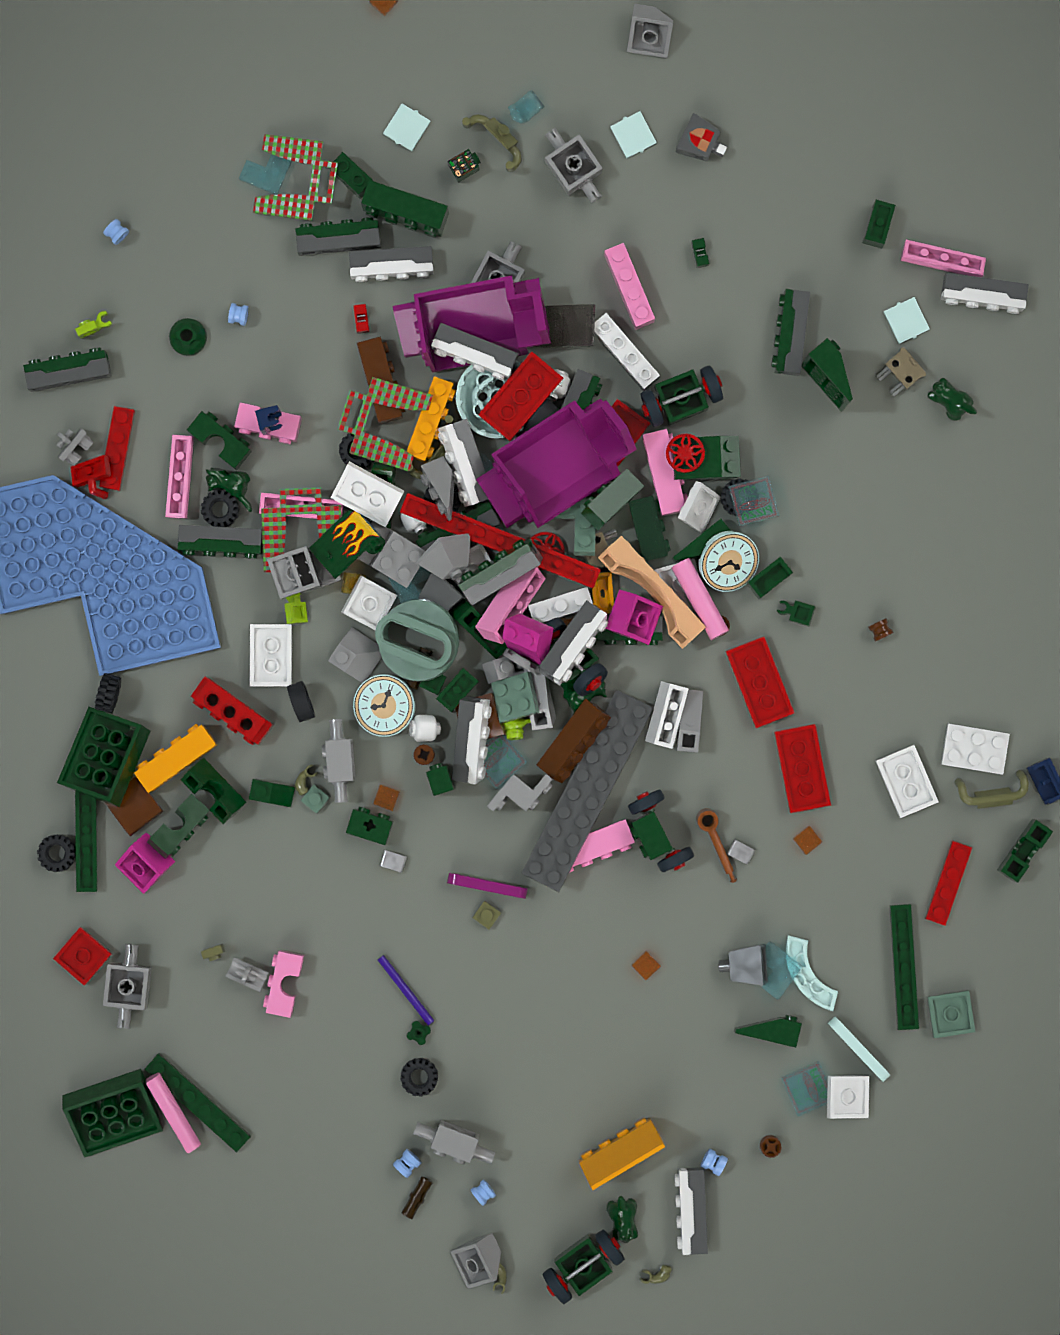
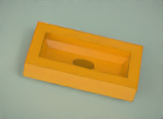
[592,572,614,614]

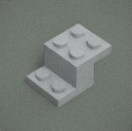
[358,520,425,588]
[267,546,342,599]
[487,774,553,811]

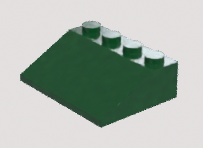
[801,338,853,412]
[57,706,151,807]
[62,1069,163,1158]

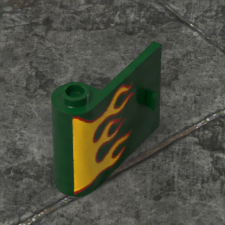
[308,509,385,579]

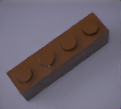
[357,336,406,425]
[536,699,611,783]

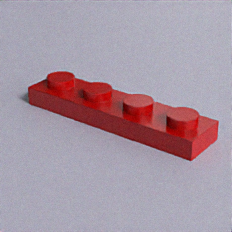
[99,406,135,491]
[925,841,972,926]

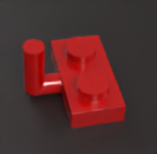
[70,455,111,499]

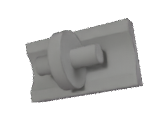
[56,428,93,466]
[226,957,269,992]

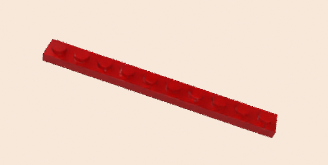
[400,493,601,589]

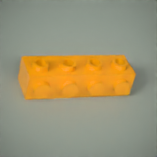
[407,376,456,463]
[134,724,218,793]

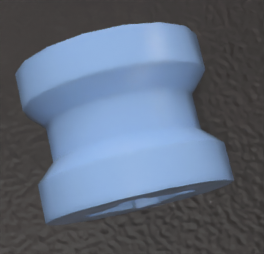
[103,219,129,245]
[228,303,249,326]
[471,1179,496,1206]

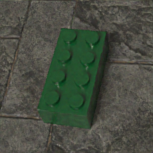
[361,180,449,238]

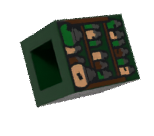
[447,149,481,183]

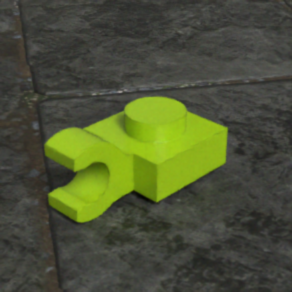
[75,311,112,339]
[284,593,308,624]

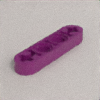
[447,873,528,899]

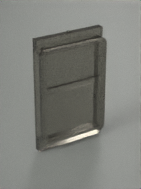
[533,304,595,348]

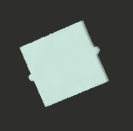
[383,104,431,152]
[610,111,657,159]
[883,297,930,344]

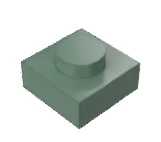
[301,785,330,814]

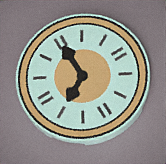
[699,531,759,592]
[353,674,415,737]

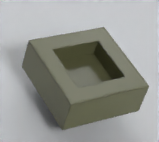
[472,901,501,930]
[201,944,225,961]

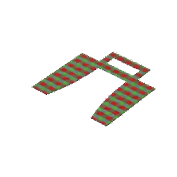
[253,134,338,221]
[337,377,433,471]
[261,487,341,572]

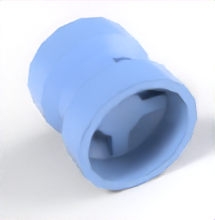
[700,1148,728,1176]
[393,1149,422,1178]

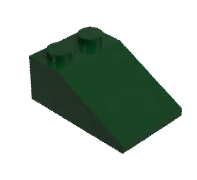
[672,436,741,480]

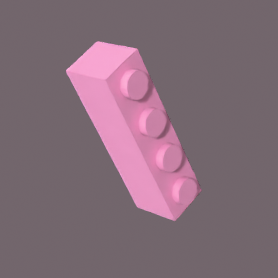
[604,243,655,330]
[642,429,688,517]
[475,567,546,644]
[569,819,635,873]

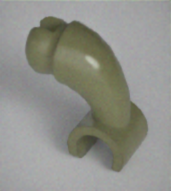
[295,764,318,796]
[493,1263,507,1294]
[639,1265,672,1284]

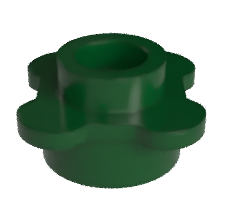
[407,1021,431,1045]

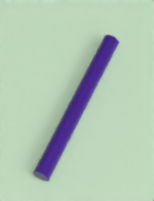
[378,955,434,1025]

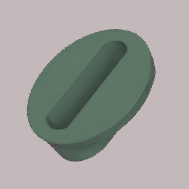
[375,599,459,682]

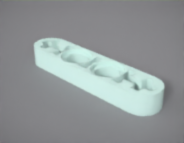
[828,1017,890,1082]

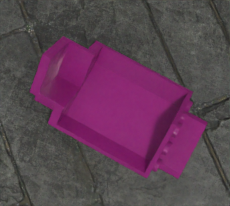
[393,275,551,373]
[476,398,637,528]

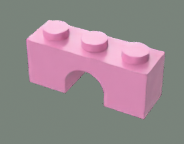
[234,403,302,445]
[263,950,304,1018]

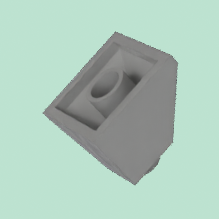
[627,4,673,58]
[416,534,470,580]
[328,628,382,683]
[450,1233,501,1289]

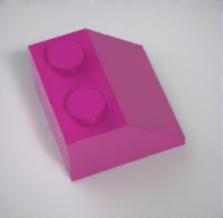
[605,589,663,645]
[502,614,554,665]
[115,832,175,894]

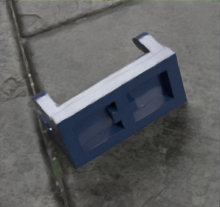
[255,405,283,435]
[1026,758,1060,805]

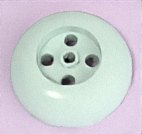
[456,361,529,439]

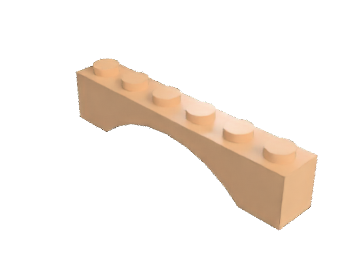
[598,536,706,649]

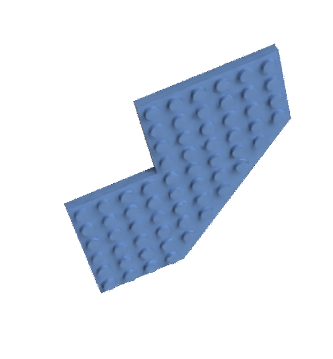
[0,475,221,676]

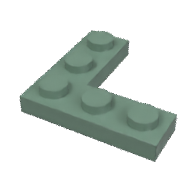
[553,497,596,556]

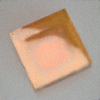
[369,0,398,16]
[373,785,400,811]
[793,826,822,855]
[632,951,661,980]

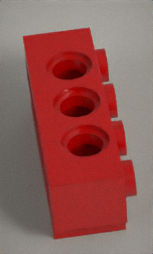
[191,676,274,746]

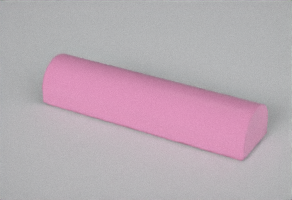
[901,240,986,277]
[165,435,194,519]
[259,493,344,519]
[671,558,729,641]
[145,1073,201,1153]

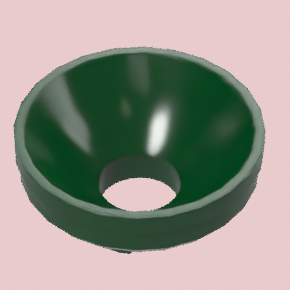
[169,318,207,356]

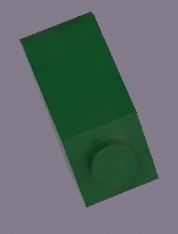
[249,779,295,807]

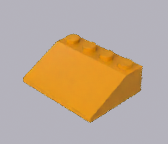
[579,1117,665,1190]

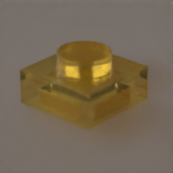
[341,572,366,594]

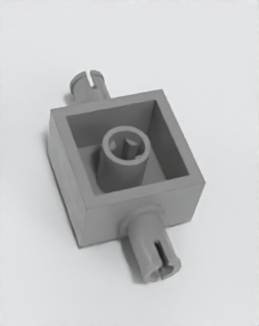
[545,128,603,203]
[471,241,525,283]
[322,719,356,803]
[103,944,152,1029]
[413,1120,496,1164]

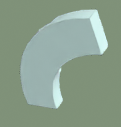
[786,935,838,1011]

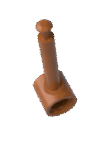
[696,808,737,883]

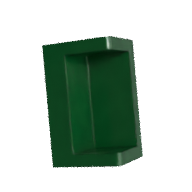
[862,199,896,249]
[747,557,793,599]
[436,668,479,713]

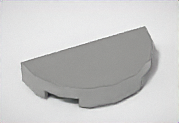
[503,648,540,675]

